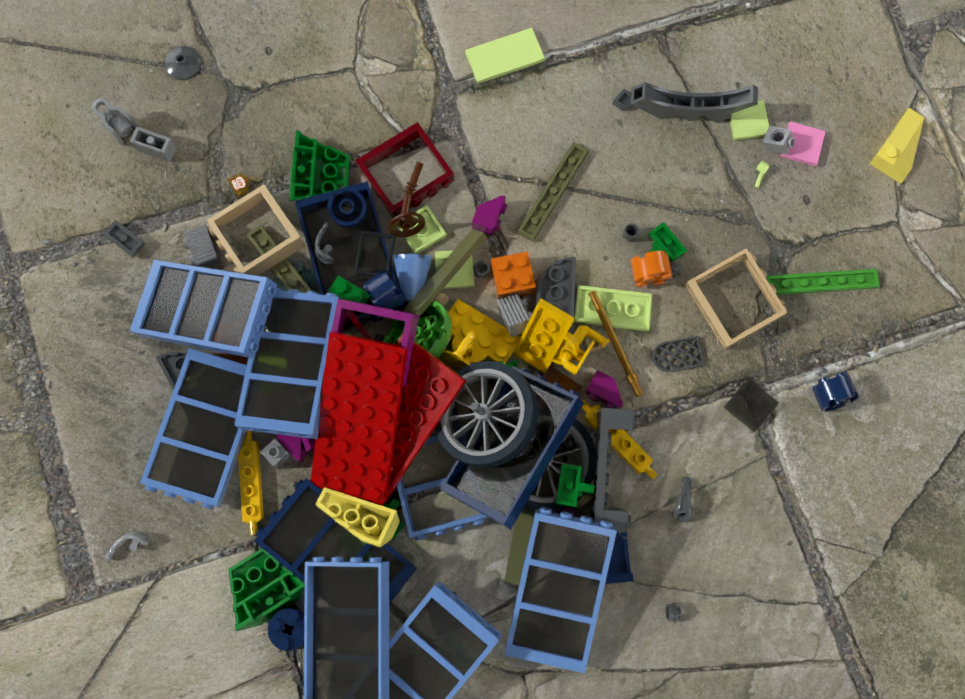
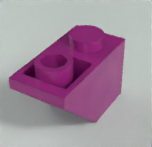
[472,195,508,236]
[585,370,623,409]
[277,421,307,462]

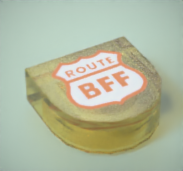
[228,174,250,196]

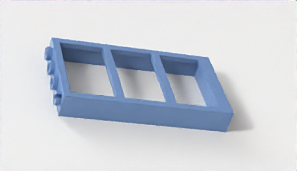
[397,403,487,541]

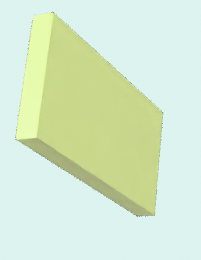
[465,28,545,84]
[574,285,653,332]

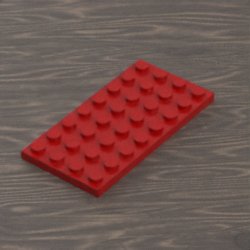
[310,331,408,505]
[365,334,467,506]

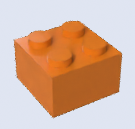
[490,251,536,300]

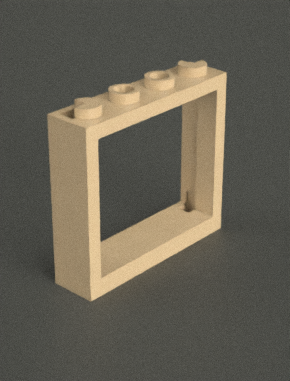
[206,184,305,283]
[685,248,787,350]

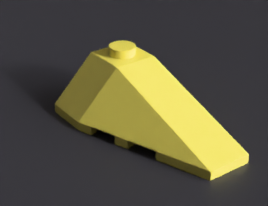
[870,108,924,184]
[316,487,400,548]

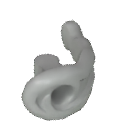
[104,532,149,561]

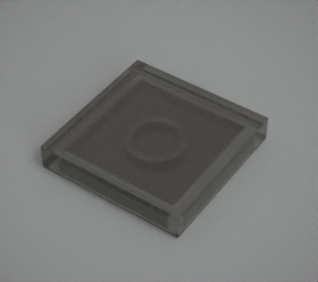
[724,378,779,432]

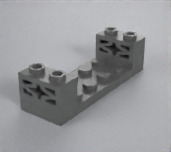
[591,408,637,532]

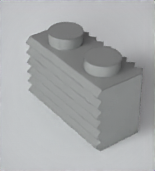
[130,127,176,162]
[183,224,221,268]
[497,293,532,337]

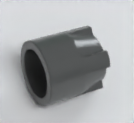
[622,223,639,242]

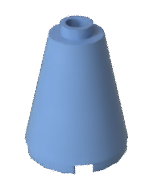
[394,254,432,305]

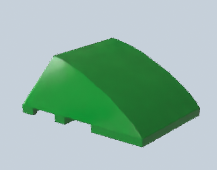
[289,130,350,201]
[228,548,305,631]

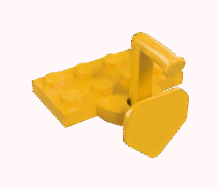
[513,298,610,376]
[440,299,521,372]

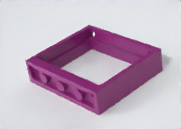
[324,299,419,386]

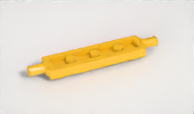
[582,399,658,480]
[238,431,264,535]

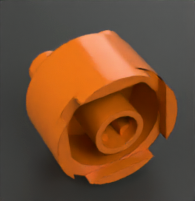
[630,251,672,288]

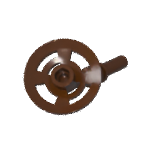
[388,161,426,237]

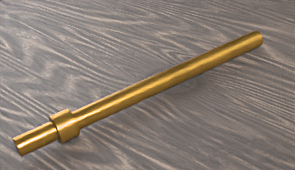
[588,291,644,397]

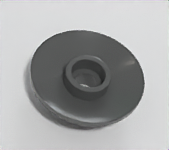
[165,46,201,80]

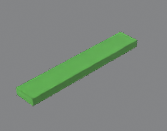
[766,269,880,295]

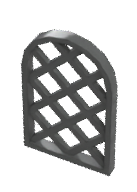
[652,336,705,372]

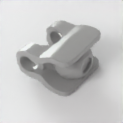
[92,98,138,145]

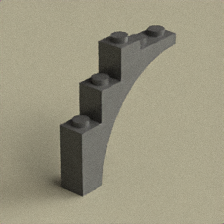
[631,82,758,123]

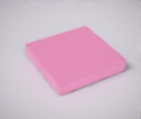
[780,122,826,166]

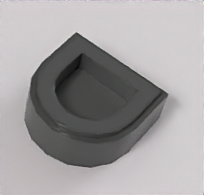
[612,89,633,111]

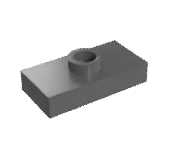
[103,220,145,258]

